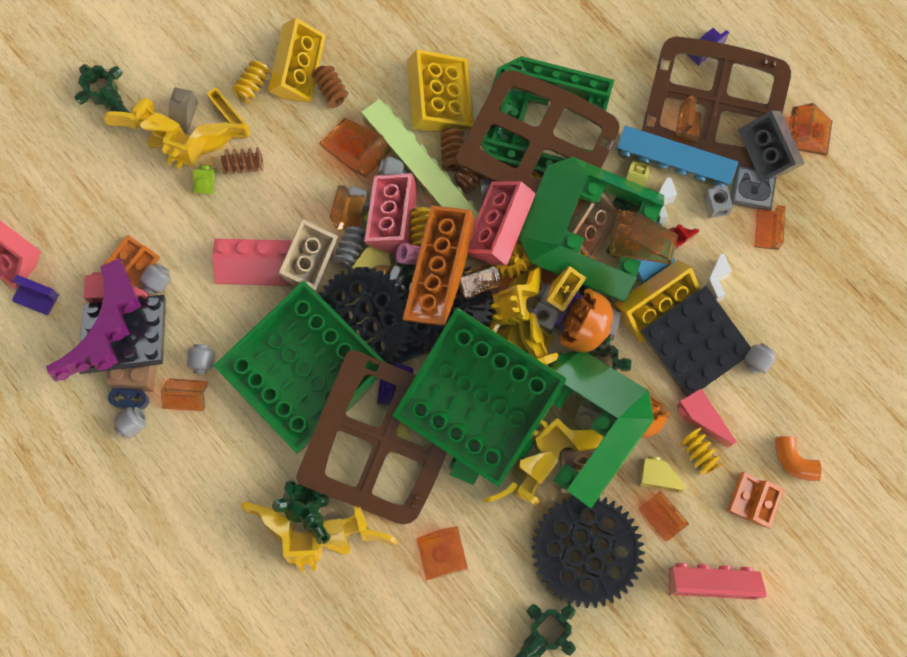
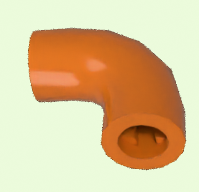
[775,436,822,481]

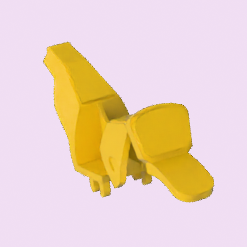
[104,97,251,169]
[490,264,558,365]
[483,418,604,505]
[241,501,397,572]

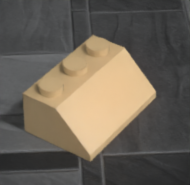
[567,193,620,257]
[278,219,338,291]

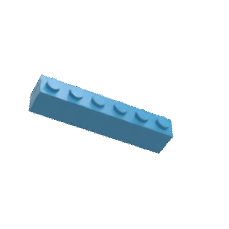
[617,126,738,187]

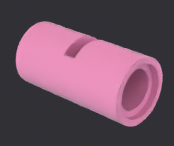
[396,243,421,266]

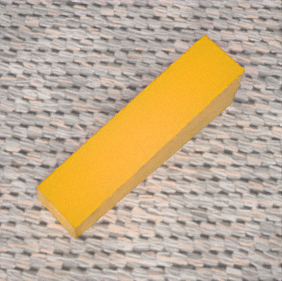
[206,87,245,124]

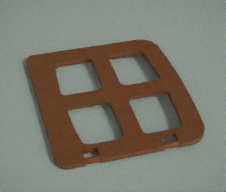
[641,36,791,169]
[456,70,620,217]
[296,350,447,525]

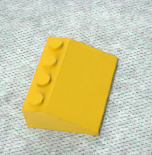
[407,49,474,132]

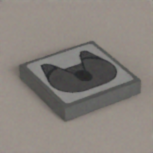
[732,166,777,212]

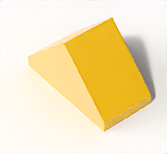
[546,266,586,312]

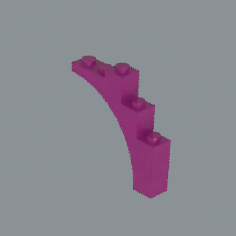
[46,258,141,382]

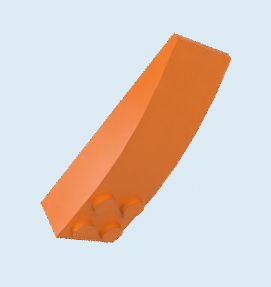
[403,205,475,326]

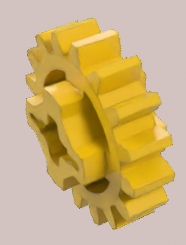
[490,239,532,278]

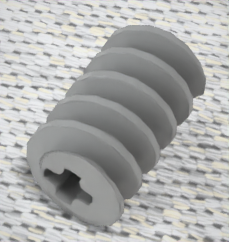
[332,225,366,269]

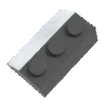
[738,111,805,182]

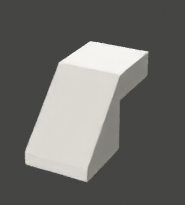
[657,177,677,225]
[706,254,732,302]

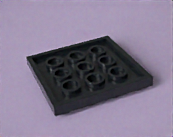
[640,286,751,397]
[79,294,166,374]

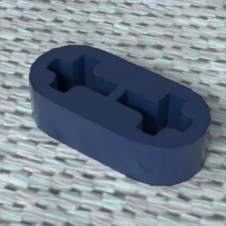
[108,388,149,410]

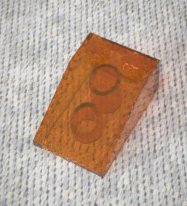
[319,118,391,177]
[610,210,678,264]

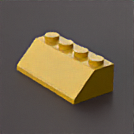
[268,18,326,103]
[614,260,700,343]

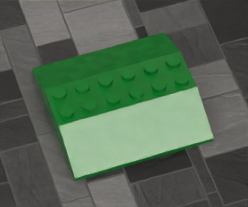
[213,280,386,454]
[392,308,567,487]

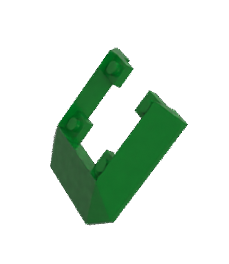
[481,56,614,173]
[518,157,665,302]
[519,351,654,508]

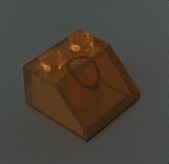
[789,103,833,156]
[416,526,468,581]

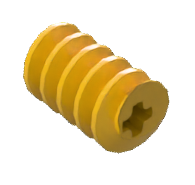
[232,60,271,104]
[410,207,430,247]
[680,427,724,475]

